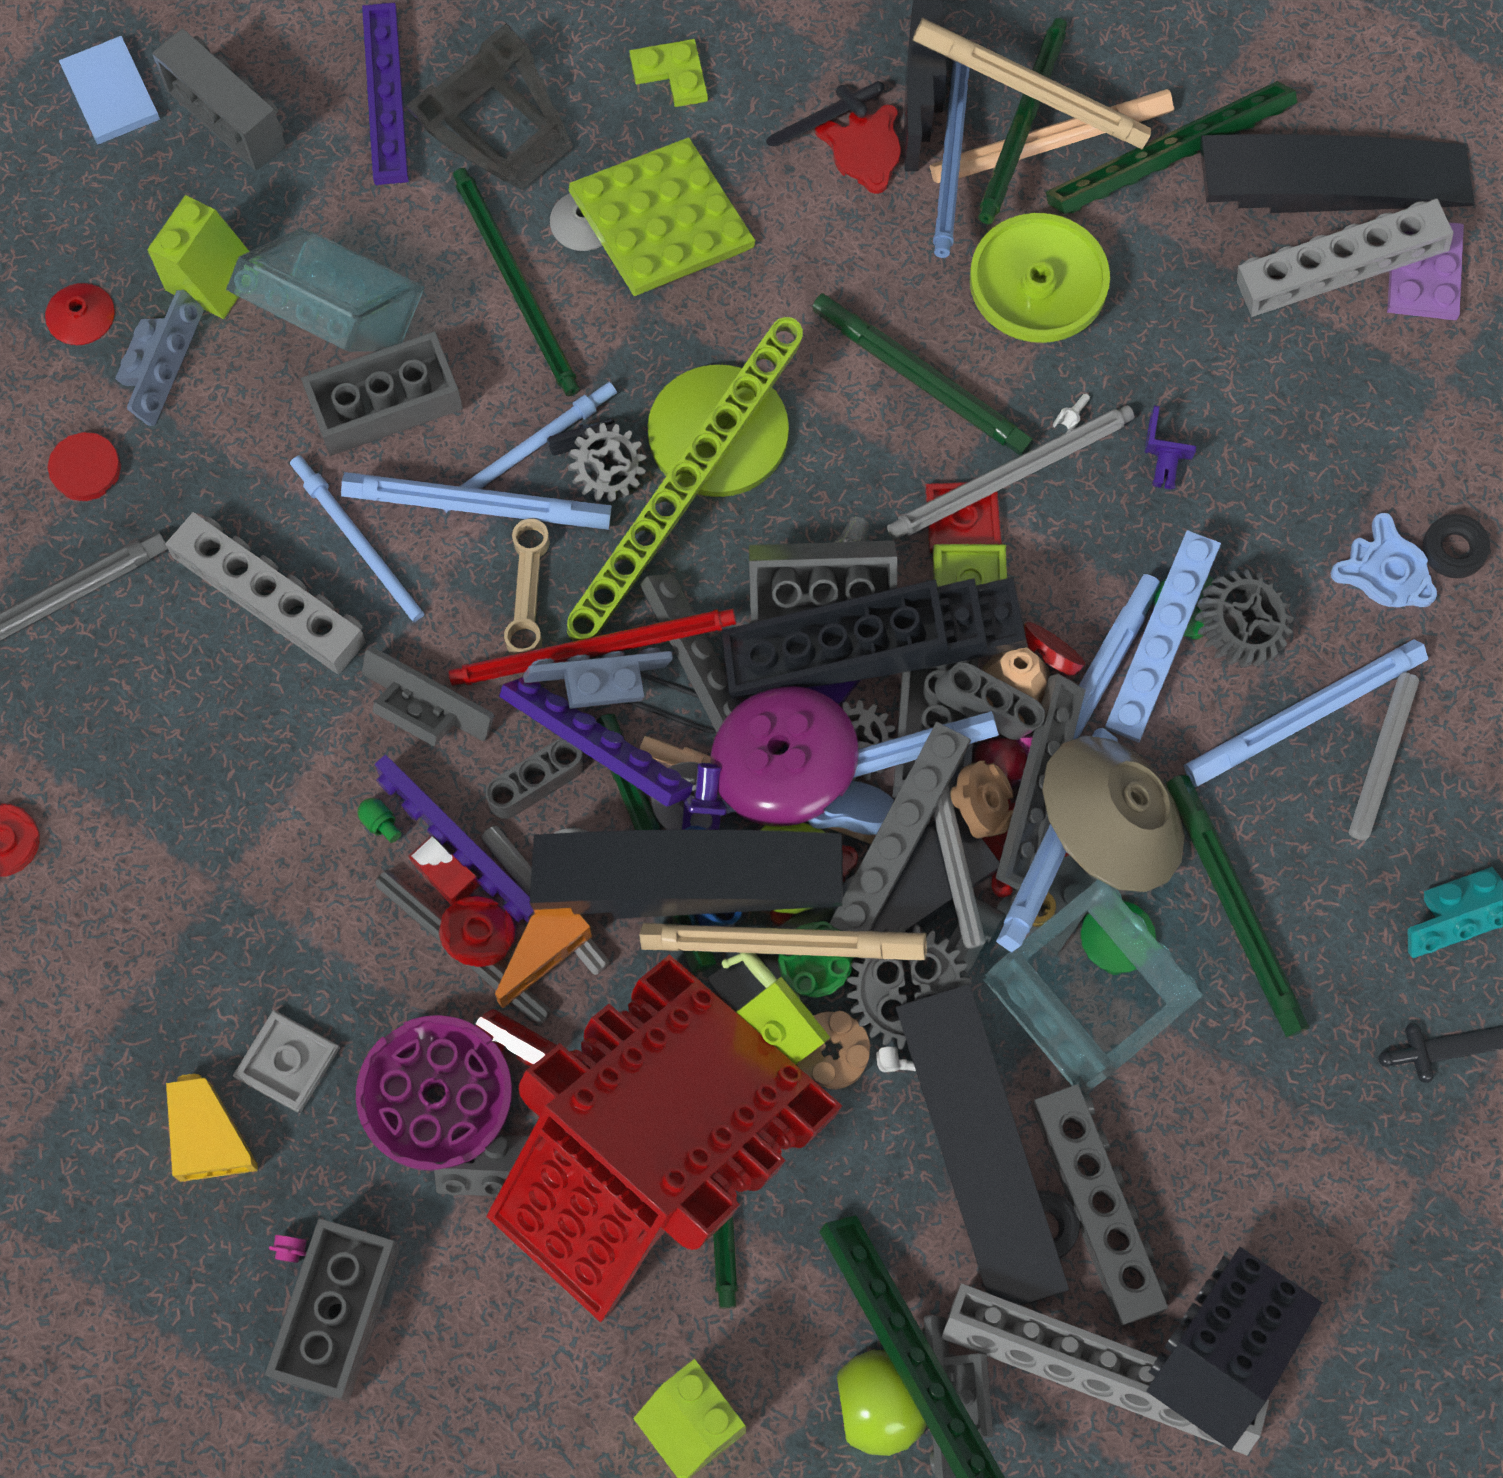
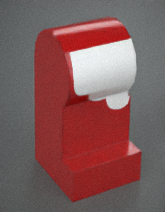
[408,836,479,906]

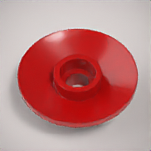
[45,283,115,345]

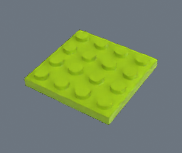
[569,137,755,296]

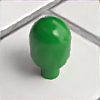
[357,798,402,843]

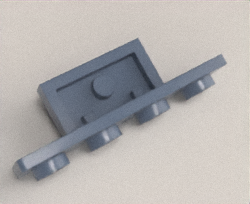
[115,290,204,426]
[523,648,673,709]

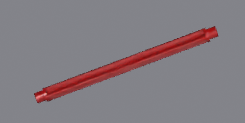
[449,609,737,686]

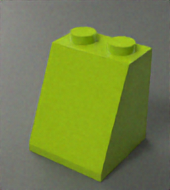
[147,195,260,319]
[633,1359,746,1478]

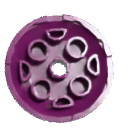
[711,686,859,827]
[356,1015,512,1171]

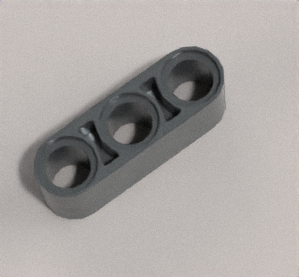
[935,663,1045,740]
[486,738,584,819]

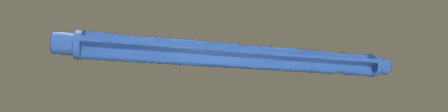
[933,60,970,258]

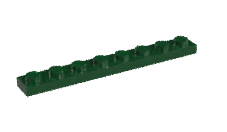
[1045,81,1298,215]
[819,1215,1005,1478]

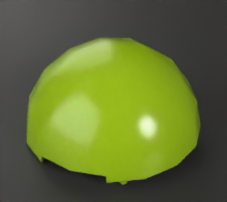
[837,1350,927,1456]

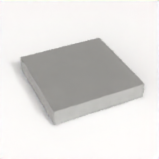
[233,1010,340,1114]

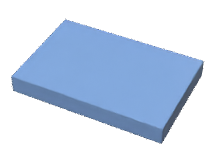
[59,36,160,145]

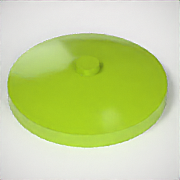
[970,213,1110,343]
[648,365,789,497]

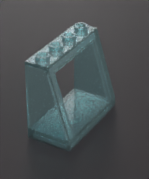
[226,228,425,352]
[982,880,1203,1094]

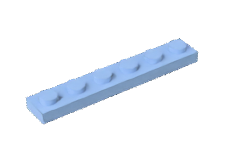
[1105,530,1221,743]

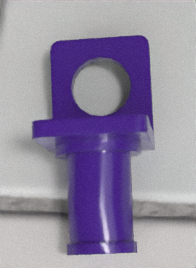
[1144,405,1196,489]
[681,763,727,830]

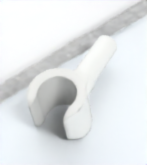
[1053,394,1090,433]
[876,1047,916,1072]

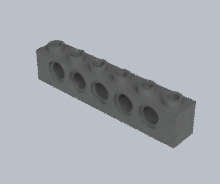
[1031,1084,1170,1329]

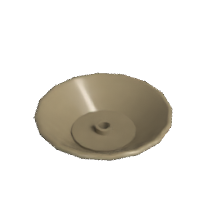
[1042,735,1185,892]

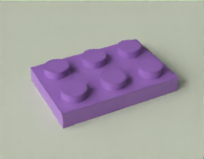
[1387,223,1464,320]

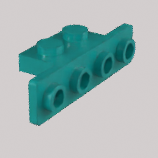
[1408,867,1503,958]

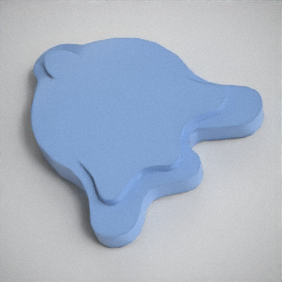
[1330,513,1437,607]
[808,781,895,835]

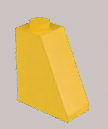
[166,1074,258,1182]

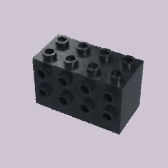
[1146,1246,1323,1450]

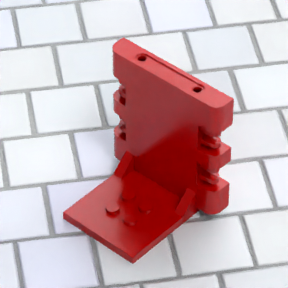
[486,954,842,1323]

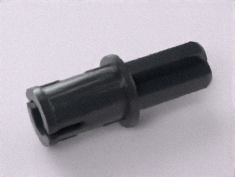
[547,417,616,455]

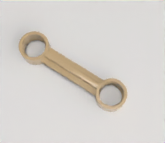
[504,519,550,655]

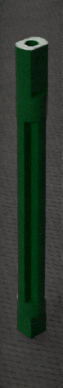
[812,293,1033,456]
[596,714,717,973]
[1166,775,1310,1037]

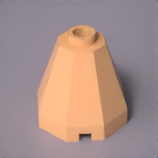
[982,647,1050,724]

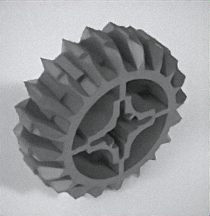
[1194,569,1294,668]

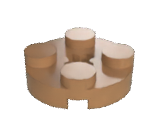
[951,761,1014,838]
[796,1011,870,1089]

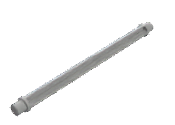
[887,405,1134,540]

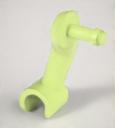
[722,953,800,999]

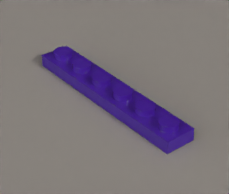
[362,3,409,185]
[499,677,693,807]
[374,754,535,923]

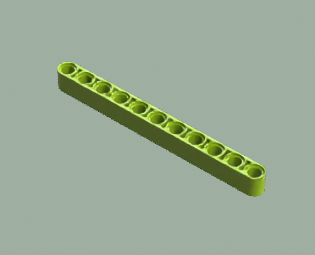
[567,317,803,642]

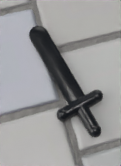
[766,81,885,146]
[1378,1023,1503,1083]

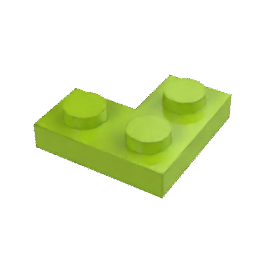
[629,39,708,107]

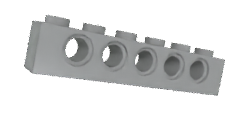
[1237,199,1454,317]
[165,512,366,675]

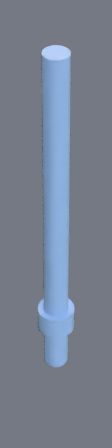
[443,382,617,513]
[290,455,424,622]

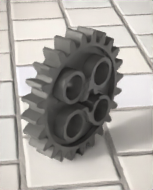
[846,924,971,1050]

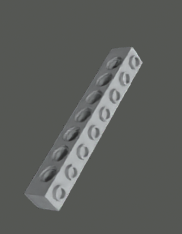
[941,1283,1269,1455]

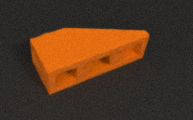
[495,908,592,1008]

